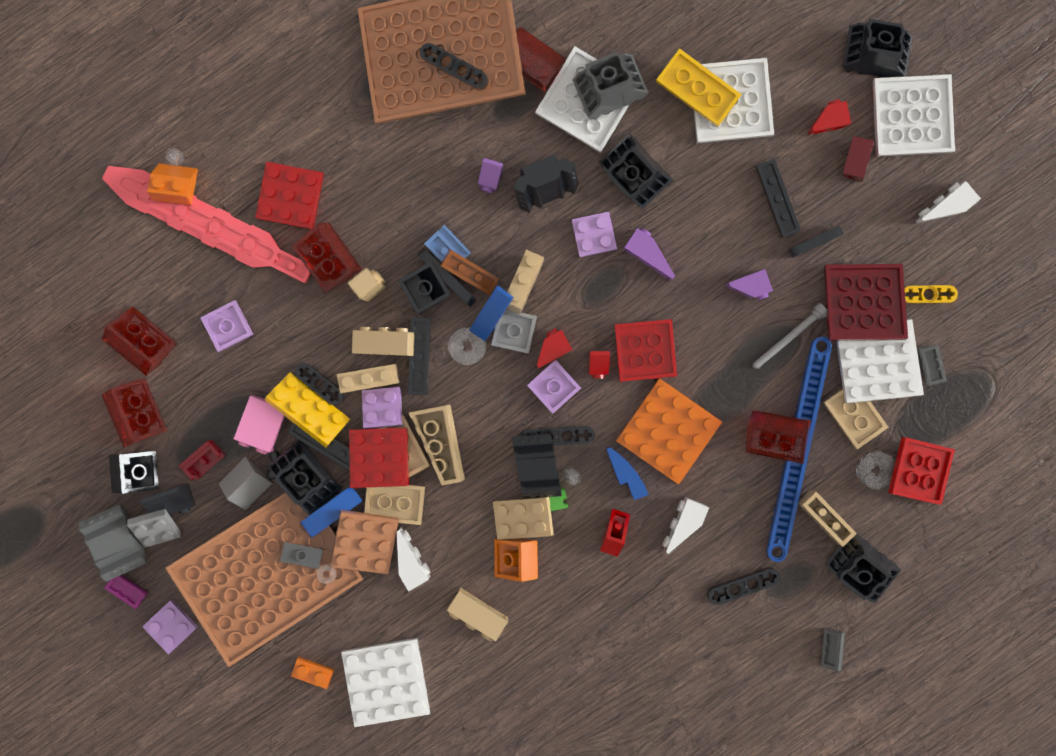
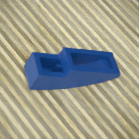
[469,286,514,341]
[605,446,649,500]
[300,486,362,538]

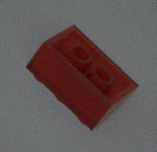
[516,27,567,92]
[292,222,362,293]
[101,307,177,376]
[101,378,167,448]
[746,410,811,464]

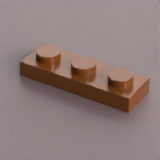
[440,249,499,295]

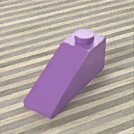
[623,228,675,281]

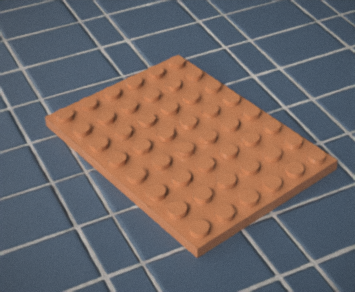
[358,0,525,124]
[166,493,363,667]

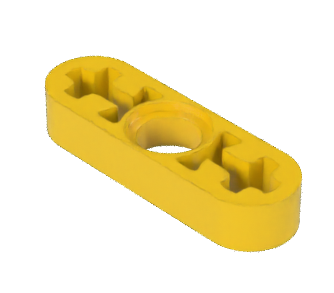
[905,285,958,303]

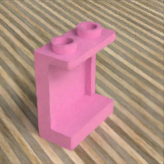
[234,395,285,454]

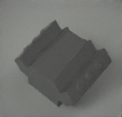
[573,51,648,120]
[79,504,147,582]

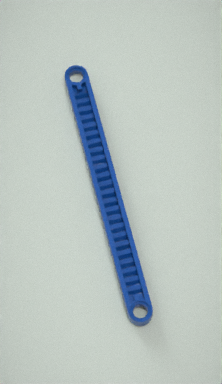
[766,337,832,562]

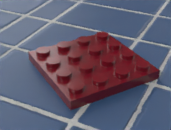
[824,264,908,341]

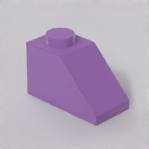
[478,158,503,194]
[726,269,773,300]

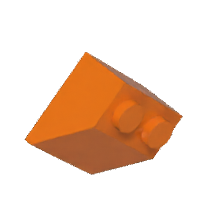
[147,164,198,205]
[494,538,538,582]

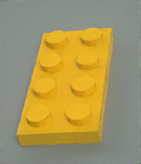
[656,48,742,127]
[265,372,350,448]

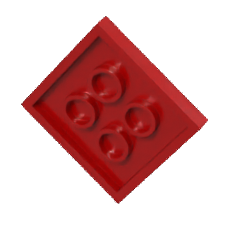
[255,162,324,230]
[614,319,677,382]
[349,428,409,488]
[888,437,955,505]

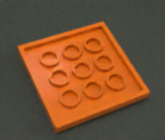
[616,378,722,484]

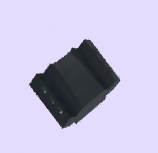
[842,19,913,78]
[599,134,673,208]
[513,155,579,213]
[511,434,562,499]
[268,440,342,515]
[826,532,901,603]

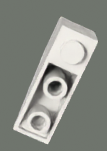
[915,181,981,223]
[662,497,709,554]
[397,528,431,592]

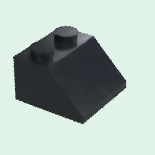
[398,261,451,315]
[109,451,159,494]
[140,483,196,517]

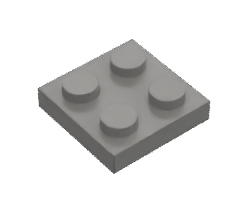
[491,310,537,354]
[127,509,181,548]

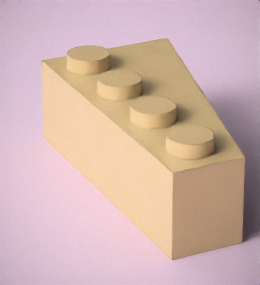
[409,405,465,485]

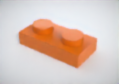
[291,657,334,689]

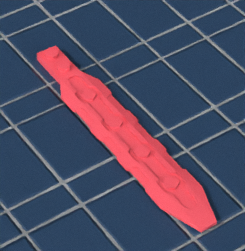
[102,166,314,284]

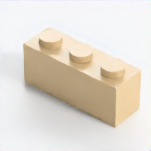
[507,250,544,314]
[348,268,386,302]
[352,327,414,356]
[337,364,400,393]
[798,489,857,547]
[447,587,508,641]

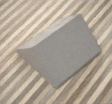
[219,456,273,510]

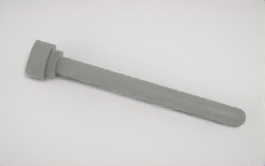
[752,303,827,369]

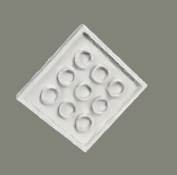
[535,46,629,153]
[694,58,774,143]
[872,74,955,157]
[836,319,924,404]
[341,638,430,727]

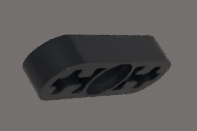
[789,226,843,258]
[296,364,344,405]

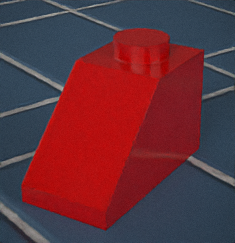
[808,99,851,135]
[537,328,572,368]
[588,351,610,378]
[600,508,630,557]

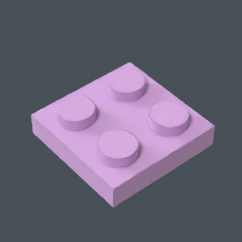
[571,212,617,258]
[201,300,254,352]
[527,360,581,414]
[362,387,403,429]
[142,599,198,655]

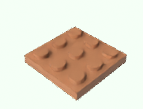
[331,510,399,574]

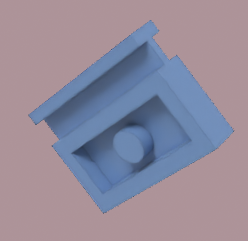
[424,225,471,262]

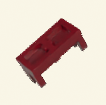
[842,136,874,182]
[178,440,226,481]

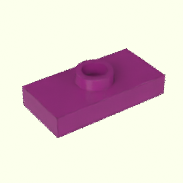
[104,575,148,610]

